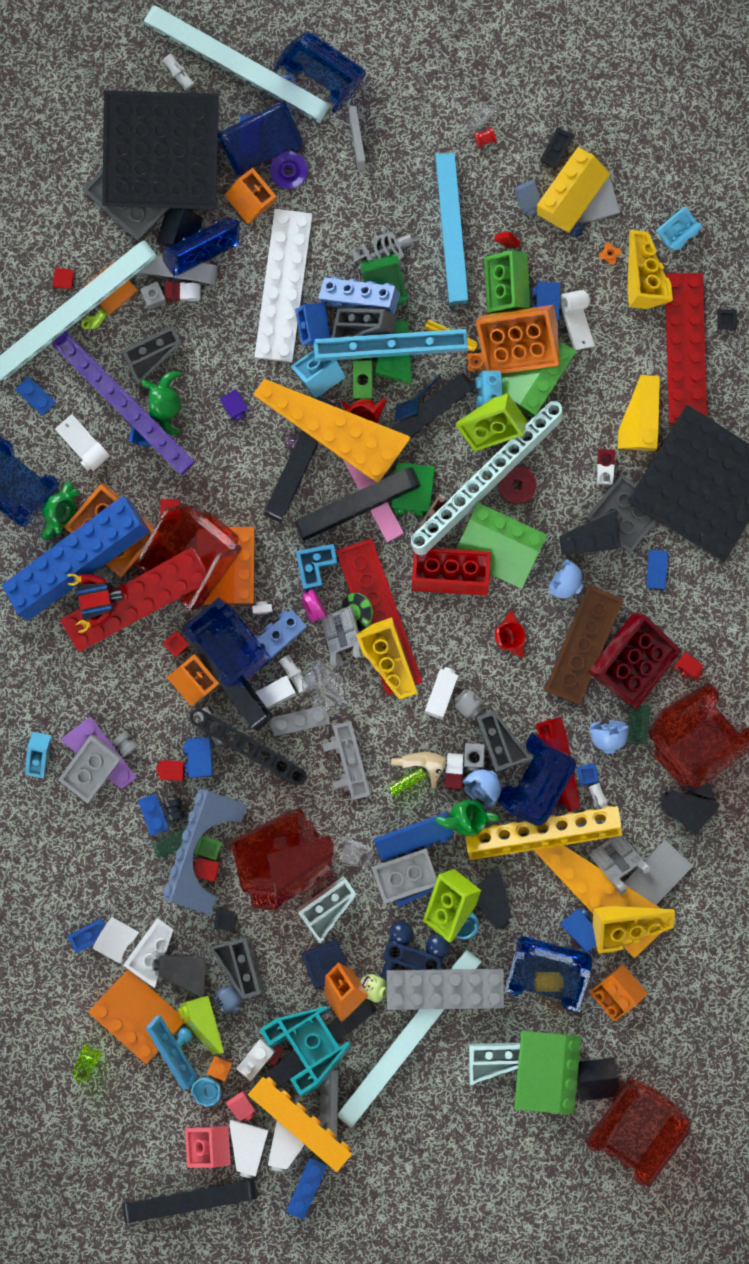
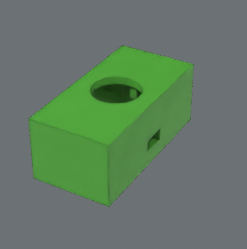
[353,361,372,401]

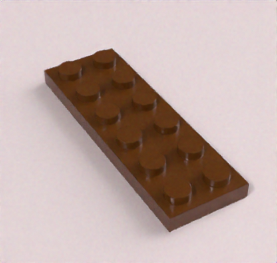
[544,585,624,706]

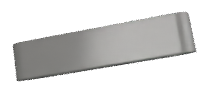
[126,252,218,286]

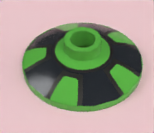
[341,593,373,631]

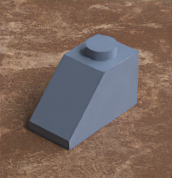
[514,179,541,216]

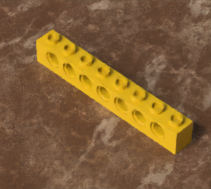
[465,806,623,860]

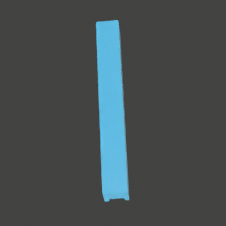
[435,153,468,306]
[314,329,468,361]

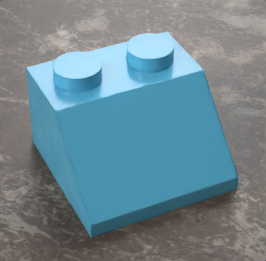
[290,350,346,399]

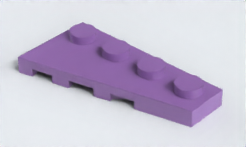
[60,716,137,789]

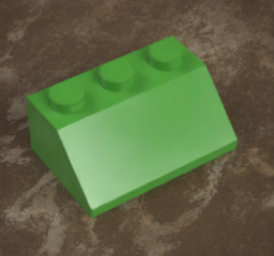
[484,250,530,313]

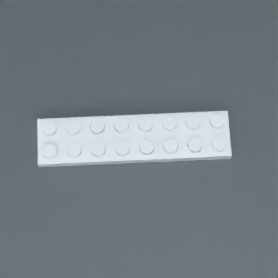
[255,209,312,363]

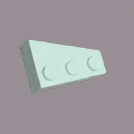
[296,876,357,944]
[469,1043,520,1085]

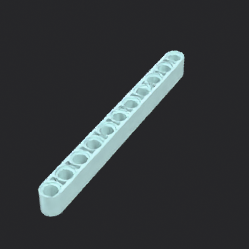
[143,6,330,123]
[0,240,157,384]
[411,401,563,555]
[337,949,482,1128]

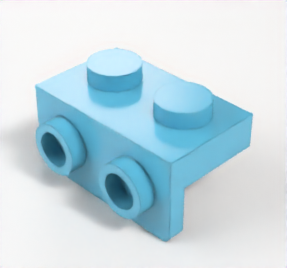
[656,207,703,250]
[475,371,502,407]

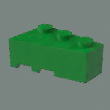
[375,319,412,385]

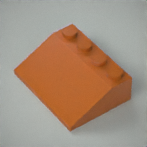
[476,305,560,374]
[64,484,162,578]
[197,527,255,606]
[88,969,184,1064]

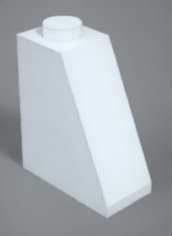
[425,667,458,720]
[256,675,296,709]
[230,1119,269,1178]
[268,1121,305,1172]

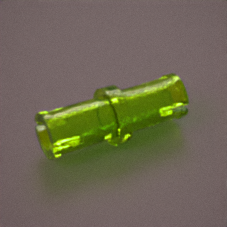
[388,767,427,797]

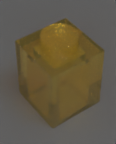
[535,972,563,992]

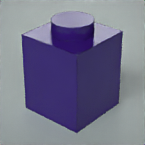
[220,389,248,421]

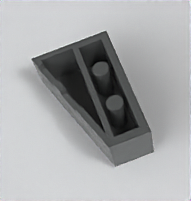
[332,308,397,338]
[121,326,181,385]
[476,711,532,773]
[209,936,265,999]

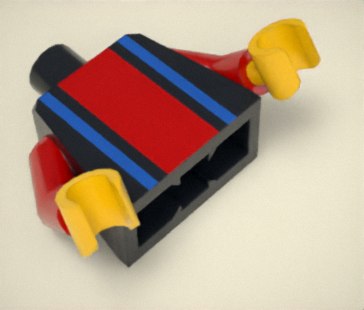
[67,574,124,633]

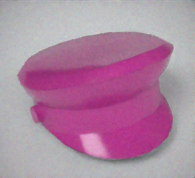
[302,588,327,622]

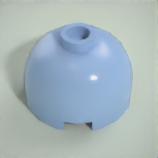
[548,559,583,599]
[590,720,629,754]
[463,769,501,807]

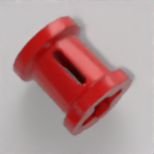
[473,127,497,149]

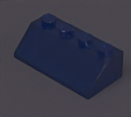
[163,217,240,277]

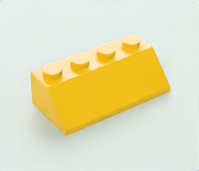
[537,147,610,233]

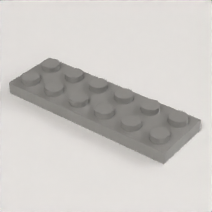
[386,969,504,1010]

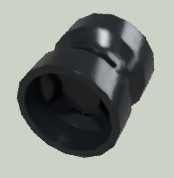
[163,798,186,822]

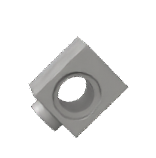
[140,282,166,310]
[464,743,485,771]

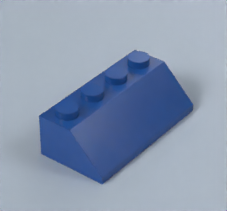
[373,812,454,862]

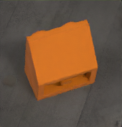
[224,167,277,225]
[167,653,219,706]
[324,962,369,1022]
[589,964,648,1021]

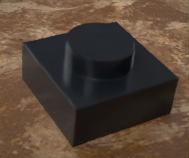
[717,309,737,330]
[214,910,235,931]

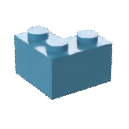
[296,544,337,591]

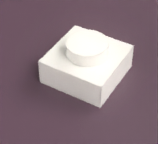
[252,601,273,615]

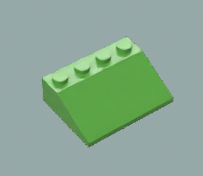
[501,341,576,417]
[456,503,547,589]
[514,1031,581,1114]

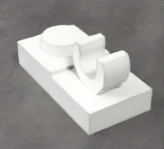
[236,1039,276,1081]

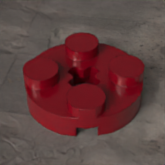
[498,466,536,505]

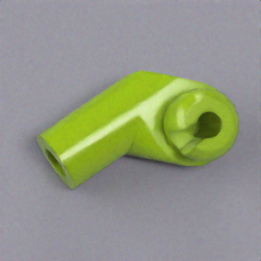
[81,308,108,329]

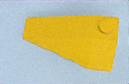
[627,230,673,309]
[617,375,660,452]
[356,617,418,700]
[593,906,675,953]

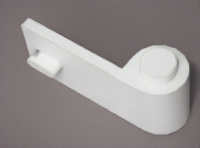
[560,290,595,350]
[55,414,110,471]

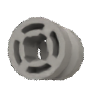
[112,731,138,758]

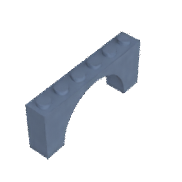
[163,789,247,915]

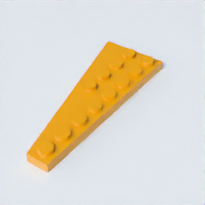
[253,379,410,483]
[534,831,676,958]

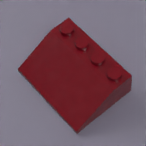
[588,612,681,710]

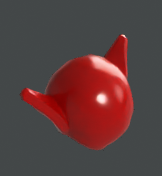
[341,397,387,424]
[494,611,525,658]

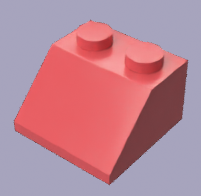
[185,1126,231,1168]

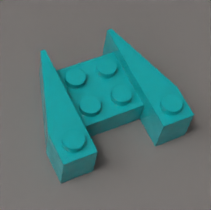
[259,1006,352,1097]

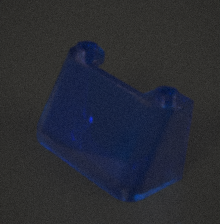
[218,100,304,176]
[0,436,60,527]
[184,597,273,687]
[497,732,576,826]
[504,936,592,1012]

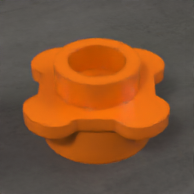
[599,243,621,265]
[467,352,485,372]

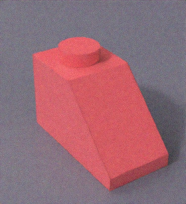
[226,1090,256,1122]

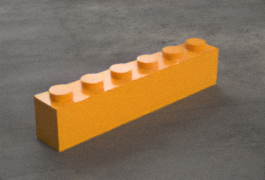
[248,1077,352,1172]

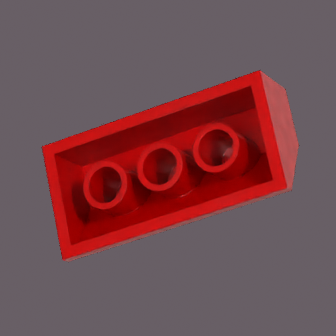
[411,548,491,596]

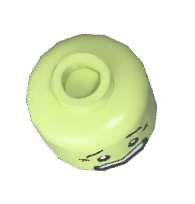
[360,974,387,1002]

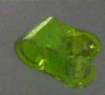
[72,1043,103,1082]

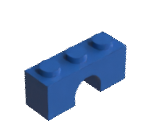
[286,1156,328,1220]

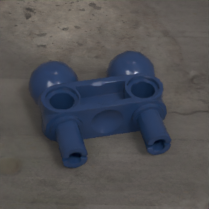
[380,921,450,980]

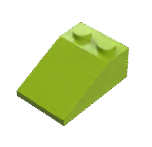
[456,393,527,452]
[423,869,481,943]
[178,996,224,1055]

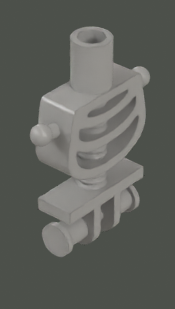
[350,227,414,279]

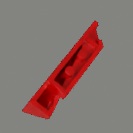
[535,717,580,812]

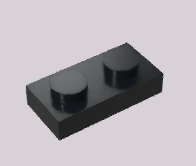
[540,127,574,170]

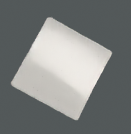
[93,917,139,963]

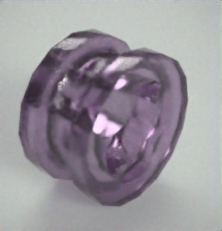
[285,432,299,451]

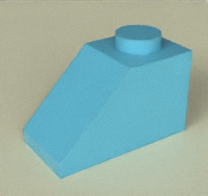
[25,732,51,779]

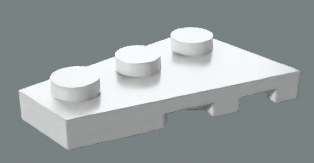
[123,918,173,988]

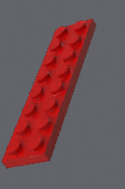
[665,273,707,424]
[336,538,423,695]
[60,546,212,652]

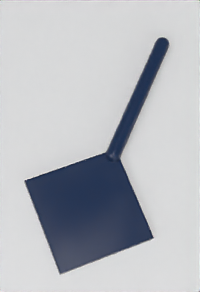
[395,374,441,421]

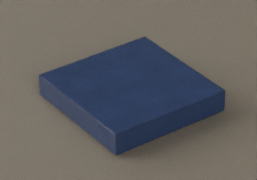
[301,939,348,989]

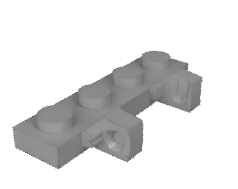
[322,721,371,800]

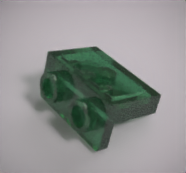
[626,705,650,746]

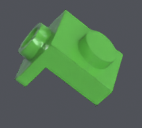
[194,835,222,861]

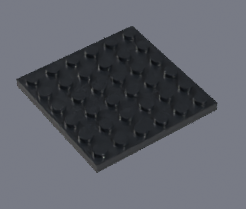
[102,90,219,209]
[627,405,749,562]

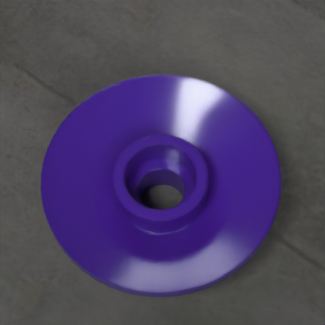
[270,151,308,189]

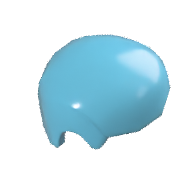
[456,912,479,940]
[191,1077,222,1107]

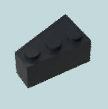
[559,509,621,555]

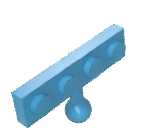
[145,1015,198,1090]

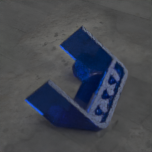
[273,32,366,113]

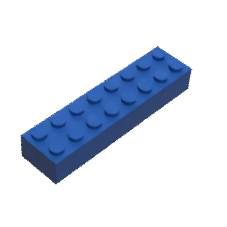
[1,496,150,621]

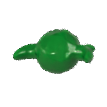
[141,371,181,435]
[41,481,79,541]
[435,800,499,837]

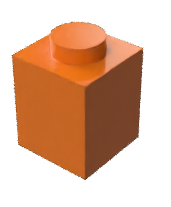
[207,1055,233,1081]

